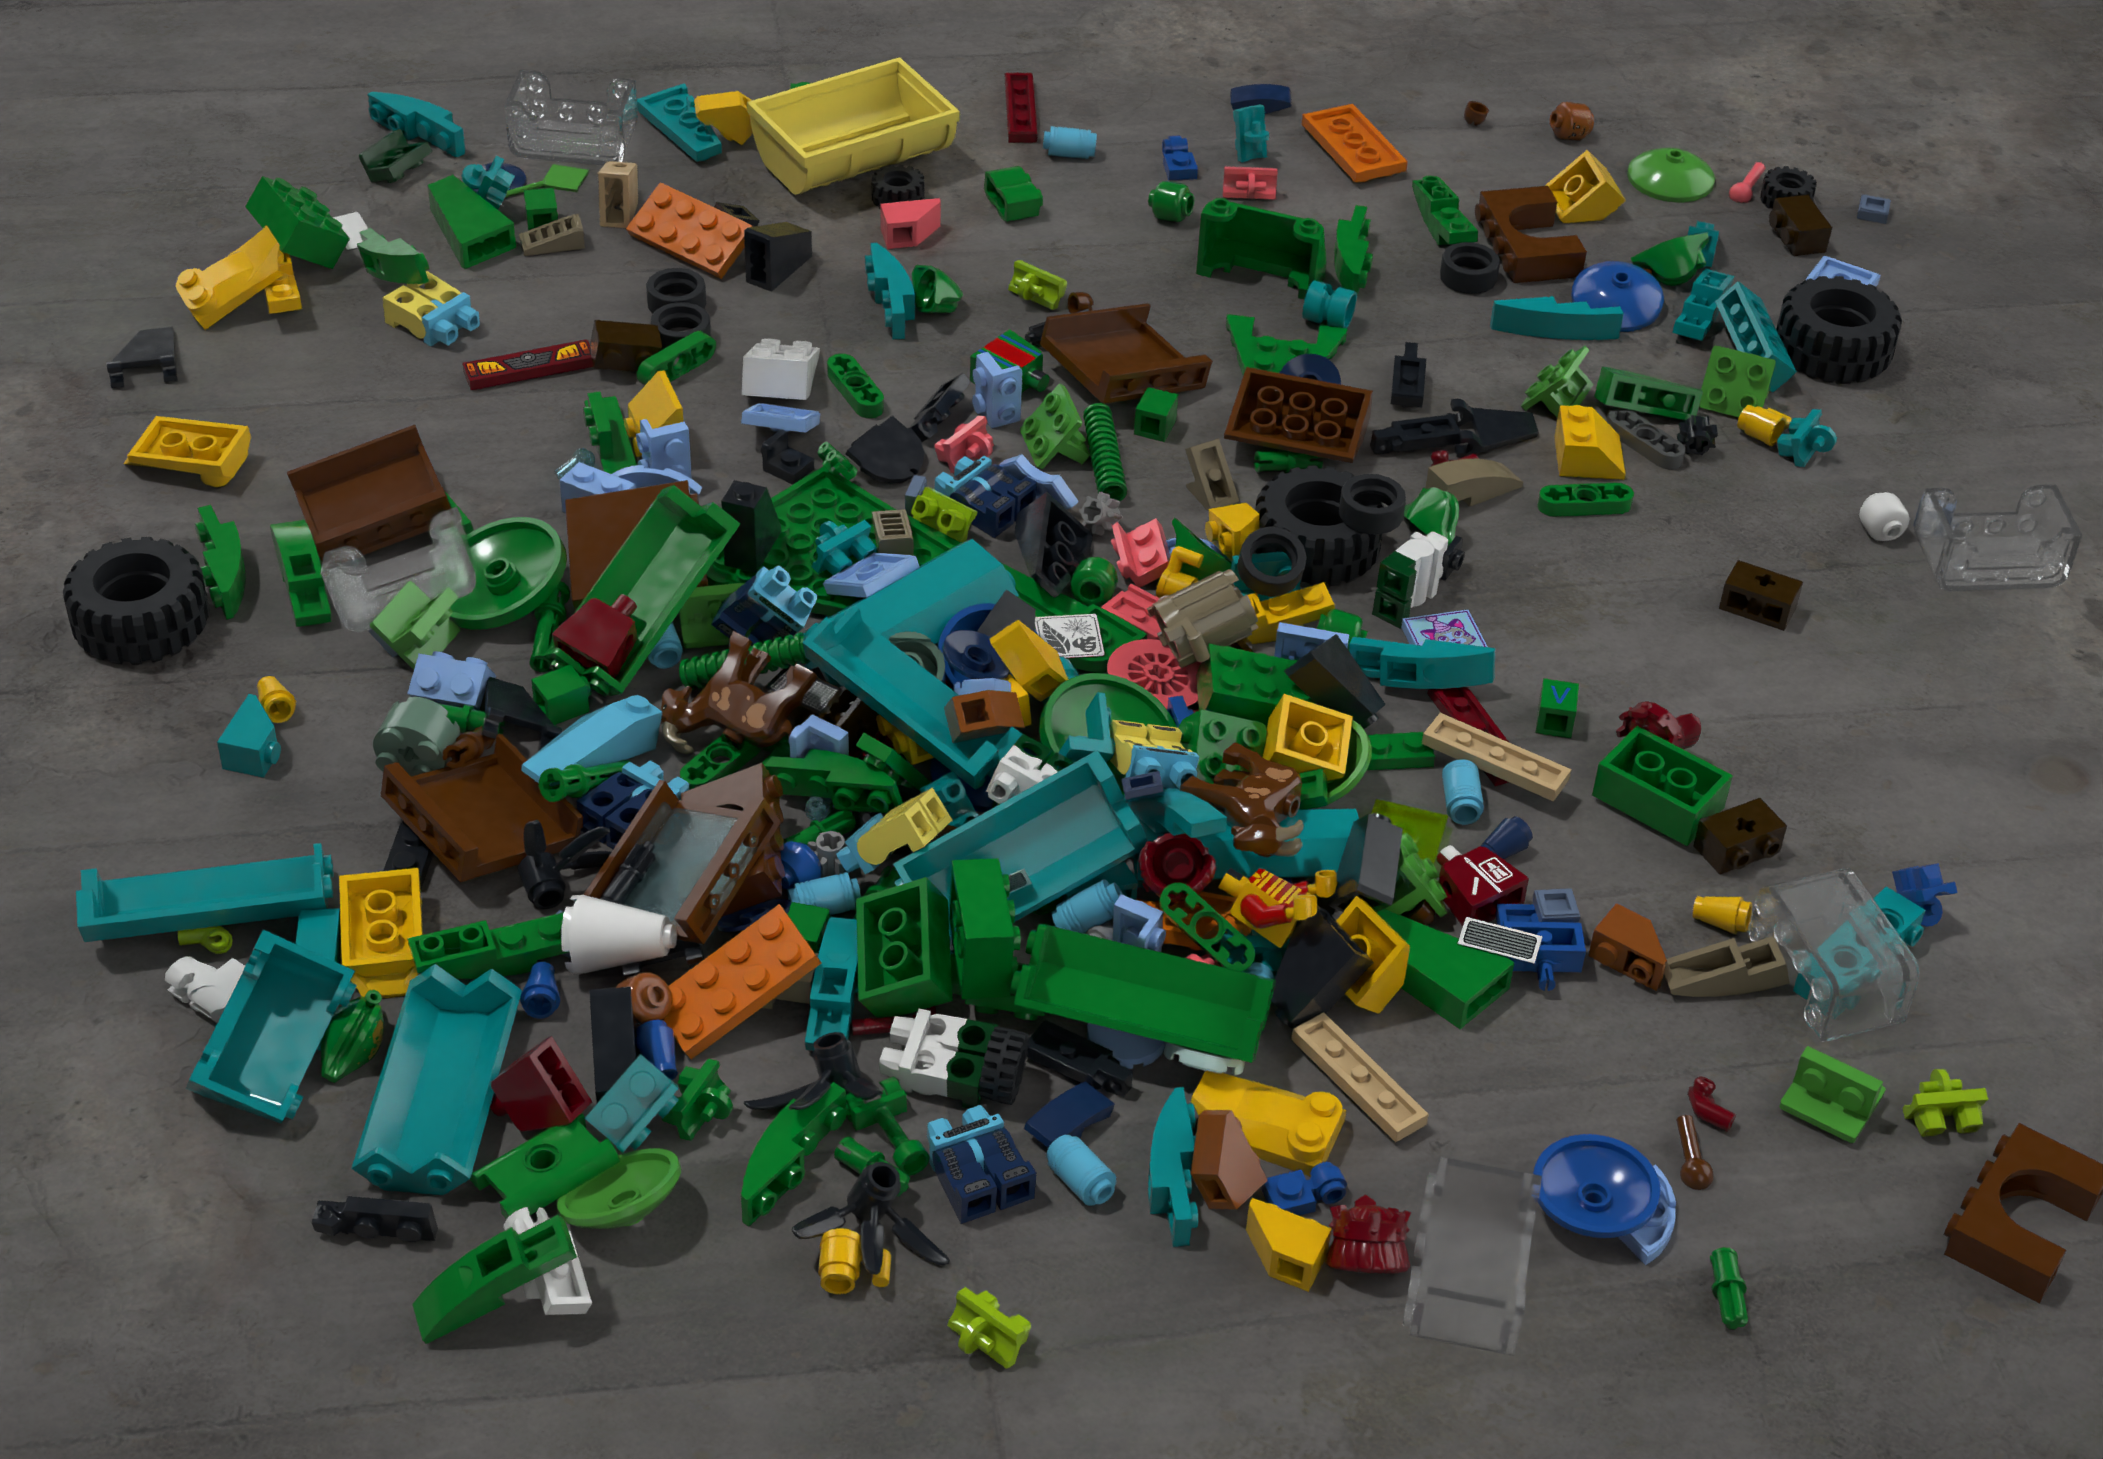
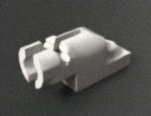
[165,956,245,1023]
[504,1207,592,1315]

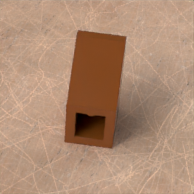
[944,690,1025,743]
[1588,903,1667,991]
[1191,1110,1268,1210]

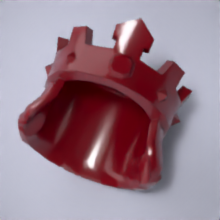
[1616,701,1701,749]
[1138,833,1216,906]
[1325,1194,1411,1274]

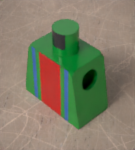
[970,329,1050,393]

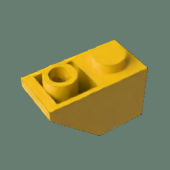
[694,91,753,145]
[1205,503,1260,561]
[989,620,1068,702]
[1246,1198,1332,1292]

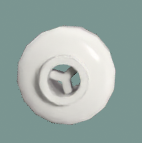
[1859,492,1910,541]

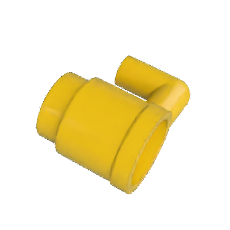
[1737,405,1792,446]
[1156,546,1204,598]
[818,1228,891,1294]

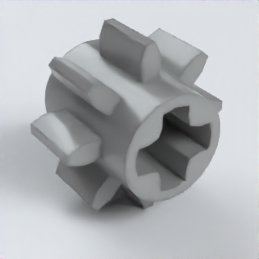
[1079,492,1123,536]
[808,831,847,877]

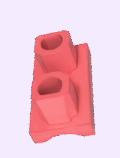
[1223,167,1278,199]
[935,416,994,473]

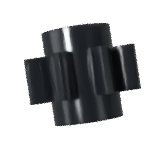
[1677,415,1718,455]

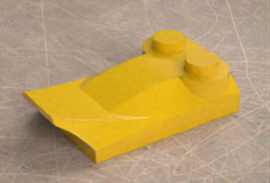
[176,226,283,330]
[123,416,251,487]
[339,868,423,998]
[1190,1071,1347,1177]

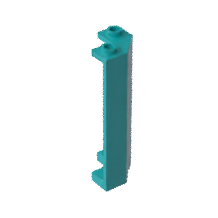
[802,539,1019,688]
[802,606,1025,789]
[893,750,1148,953]
[1130,809,1359,888]
[76,843,334,942]
[351,964,522,1195]

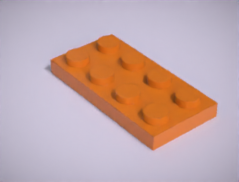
[1302,104,1408,183]
[626,182,753,279]
[663,904,822,1060]

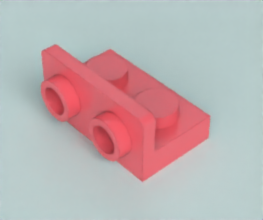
[1111,518,1171,588]

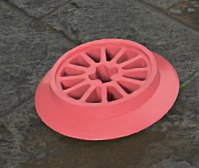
[1107,639,1201,709]

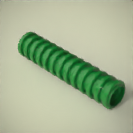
[1083,403,1127,502]
[679,631,810,690]

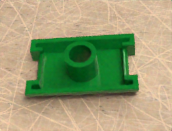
[470,1113,620,1220]

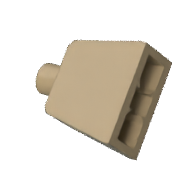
[598,161,638,228]

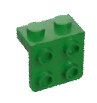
[1179,709,1267,784]

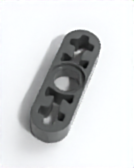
[1607,408,1685,470]

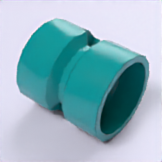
[1302,280,1357,328]

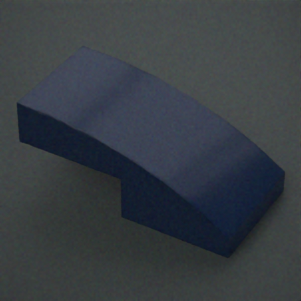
[1231,84,1292,114]
[1122,771,1164,803]
[1024,1082,1115,1148]

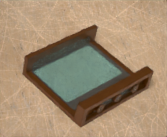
[584,780,781,945]

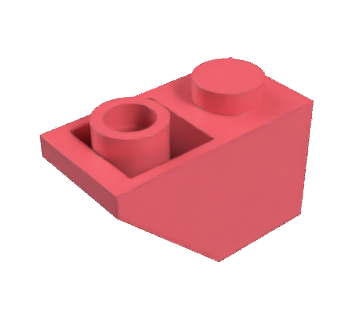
[880,198,941,249]

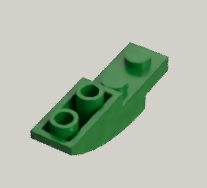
[1412,176,1478,245]
[1334,205,1373,296]
[357,228,429,284]
[195,504,246,620]
[270,520,332,627]
[765,749,903,813]
[407,912,569,979]
[741,1082,847,1227]
[412,1214,577,1344]

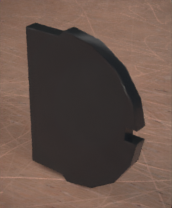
[845,416,924,483]

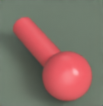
[1729,162,1765,203]

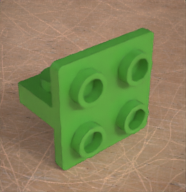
[1699,345,1776,417]
[1521,346,1594,418]
[1020,384,1090,469]
[370,581,460,669]
[678,583,744,648]
[1385,833,1447,917]
[1779,1046,1886,1143]

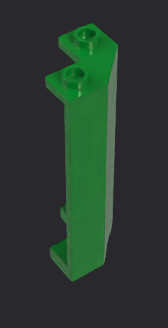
[544,485,740,696]
[1010,924,1276,1063]

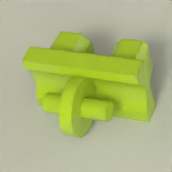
[1008,260,1067,310]
[911,487,978,543]
[1902,1068,1988,1137]
[947,1287,1031,1369]

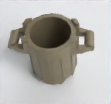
[1147,569,1259,668]

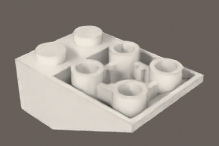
[742,339,820,400]

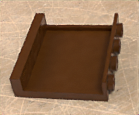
[1040,303,1213,404]
[287,424,455,570]
[565,480,708,611]
[381,734,583,882]

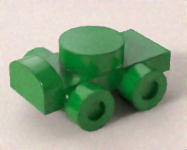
[818,442,858,480]

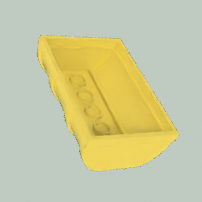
[747,57,960,195]

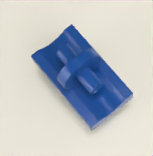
[1892,863,1958,927]

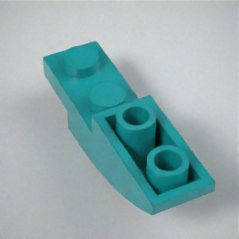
[368,92,466,158]
[865,243,915,339]
[1349,637,1495,689]
[805,917,858,1051]
[1148,1087,1198,1247]

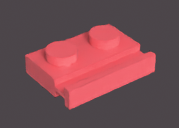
[1101,584,1161,640]

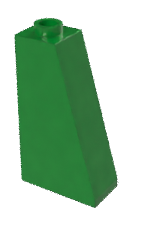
[427,175,516,269]
[1376,909,1515,1029]

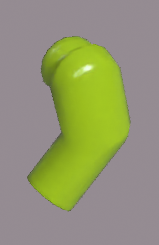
[177,926,233,954]

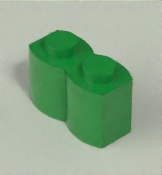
[984,166,1043,222]

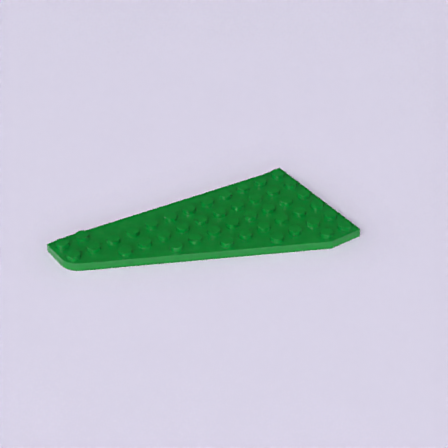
[706,466,1148,673]

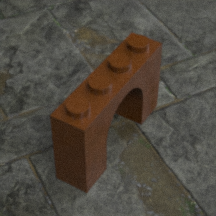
[1475,186,1587,283]
[680,763,785,917]
[1944,1123,2103,1304]

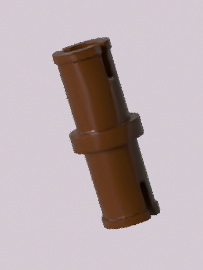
[442,726,495,768]

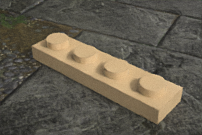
[1422,713,1572,802]
[1292,1012,1429,1142]

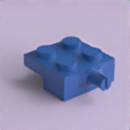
[1495,904,1586,991]

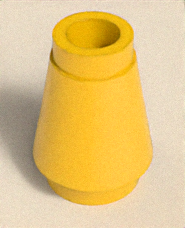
[257,676,296,723]
[1693,896,1752,934]

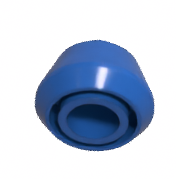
[781,841,822,889]

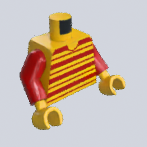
[1218,868,1337,948]

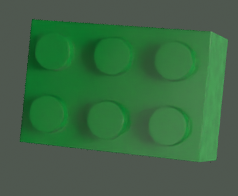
[245,176,350,269]
[1196,644,1316,728]
[1592,726,1733,846]
[948,858,1021,999]
[856,877,953,1018]

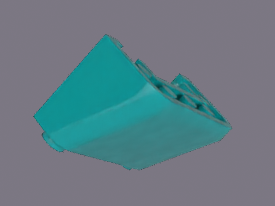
[186,930,357,1123]

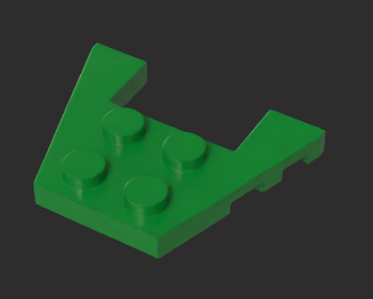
[1226,314,1347,375]

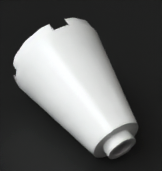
[561,895,677,974]

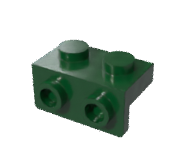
[359,129,432,183]

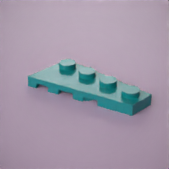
[635,83,722,162]

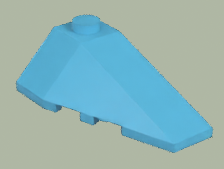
[521,695,663,787]

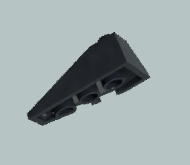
[1014,492,1093,598]

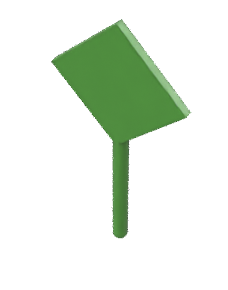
[505,164,589,198]

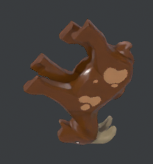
[661,631,818,754]
[1180,742,1304,857]

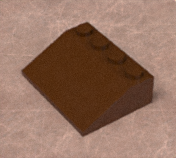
[1224,367,1373,463]

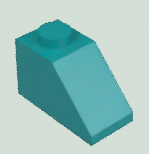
[217,694,281,778]

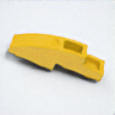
[264,249,302,314]
[1247,582,1335,644]

